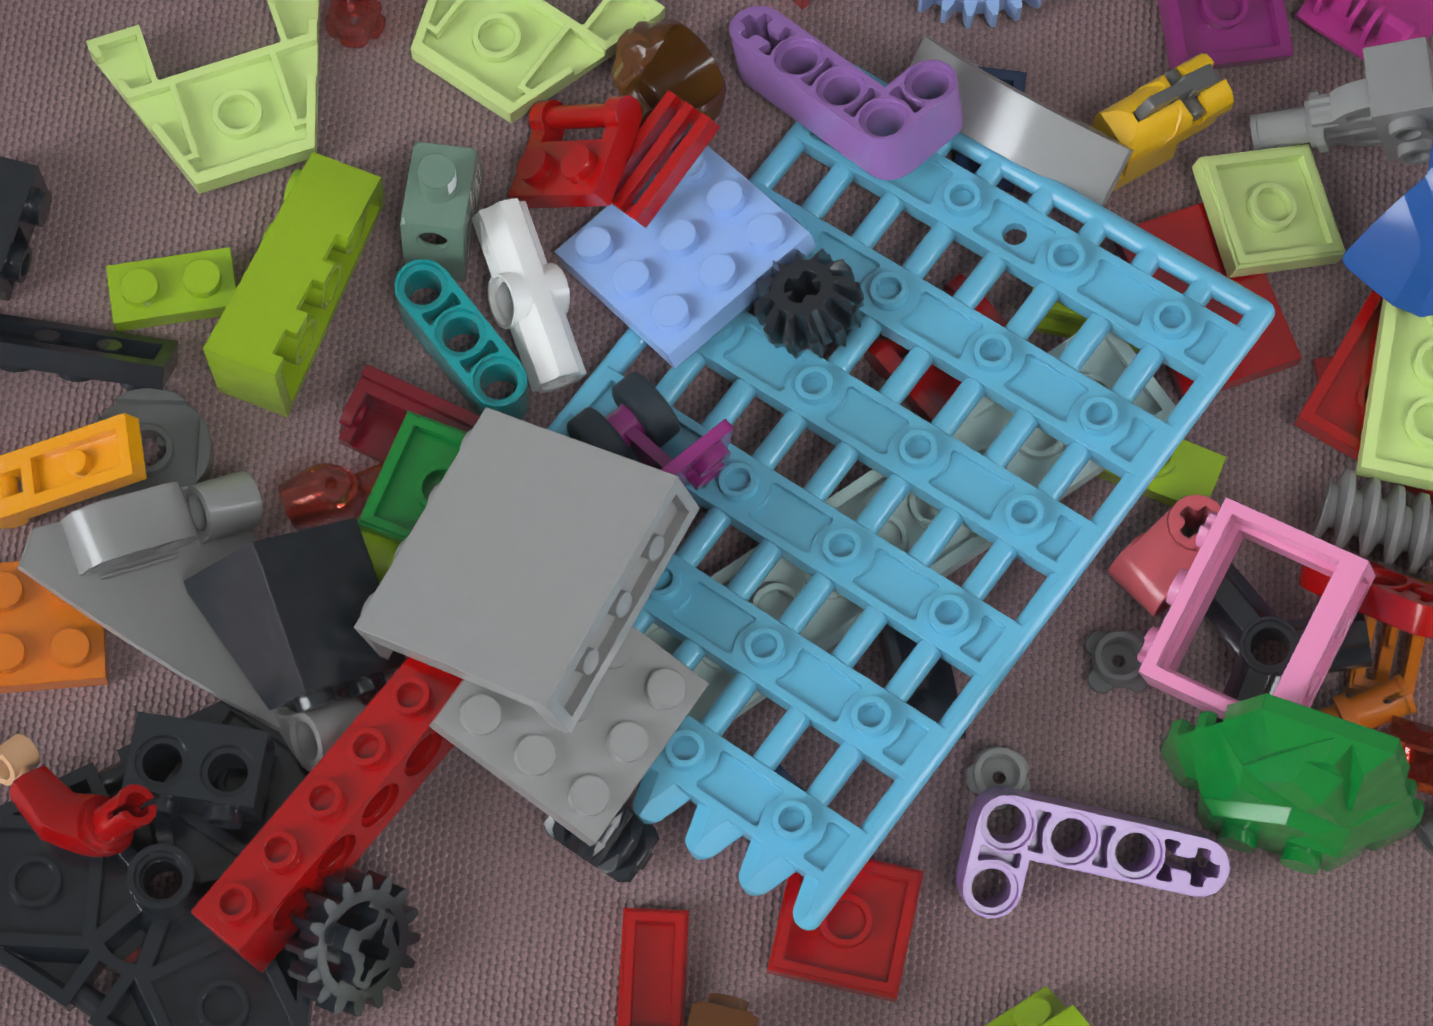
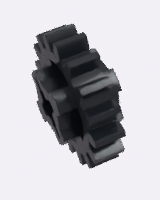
[285,868,421,1016]

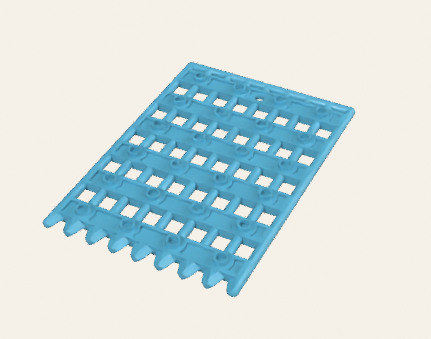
[547,64,1275,931]

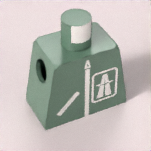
[400,142,484,282]

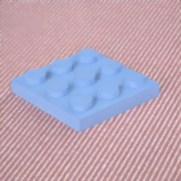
[554,145,816,369]

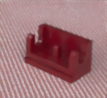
[338,364,480,464]

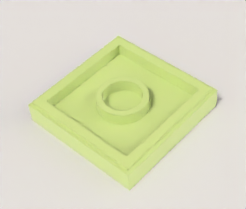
[1192,144,1346,278]

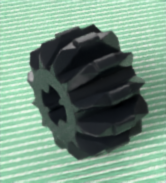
[754,248,864,359]
[543,805,660,882]

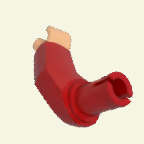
[0,734,157,857]

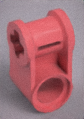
[1107,494,1221,618]

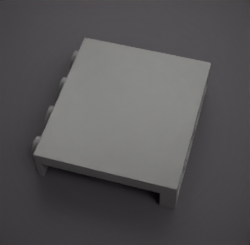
[354,407,700,734]

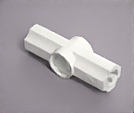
[471,198,587,394]

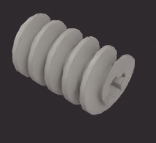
[1311,468,1433,574]

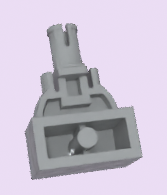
[1250,37,1433,165]

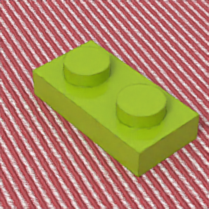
[106,247,237,332]

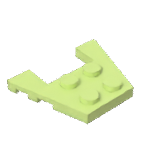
[86,0,320,194]
[411,0,665,124]

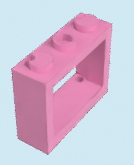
[1137,497,1375,719]

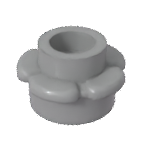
[966,746,1030,810]

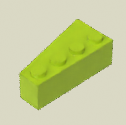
[203,151,386,418]

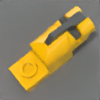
[1092,53,1234,192]

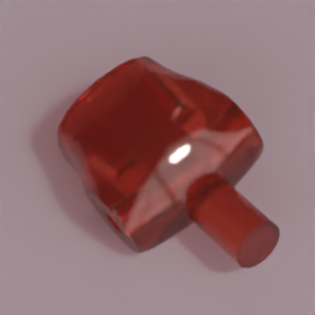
[278,462,384,531]

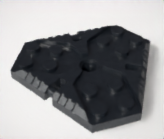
[0,700,313,1026]

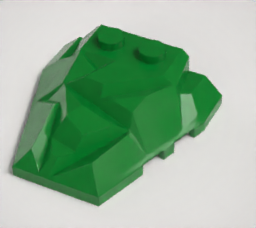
[1160,693,1425,874]

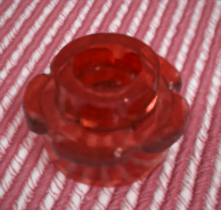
[325,0,386,49]

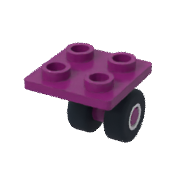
[567,372,734,490]

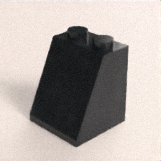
[184,517,406,714]

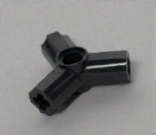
[1204,562,1372,724]

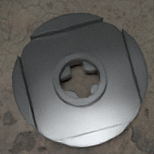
[90,388,214,500]

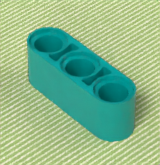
[394,259,529,420]

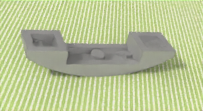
[909,36,1134,205]

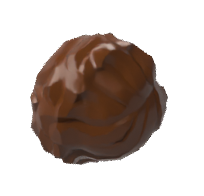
[612,19,727,137]

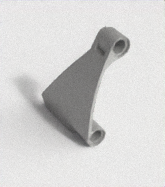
[17,470,365,771]

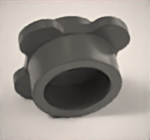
[1085,630,1149,694]

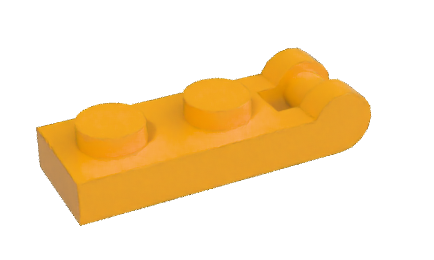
[0,413,147,529]

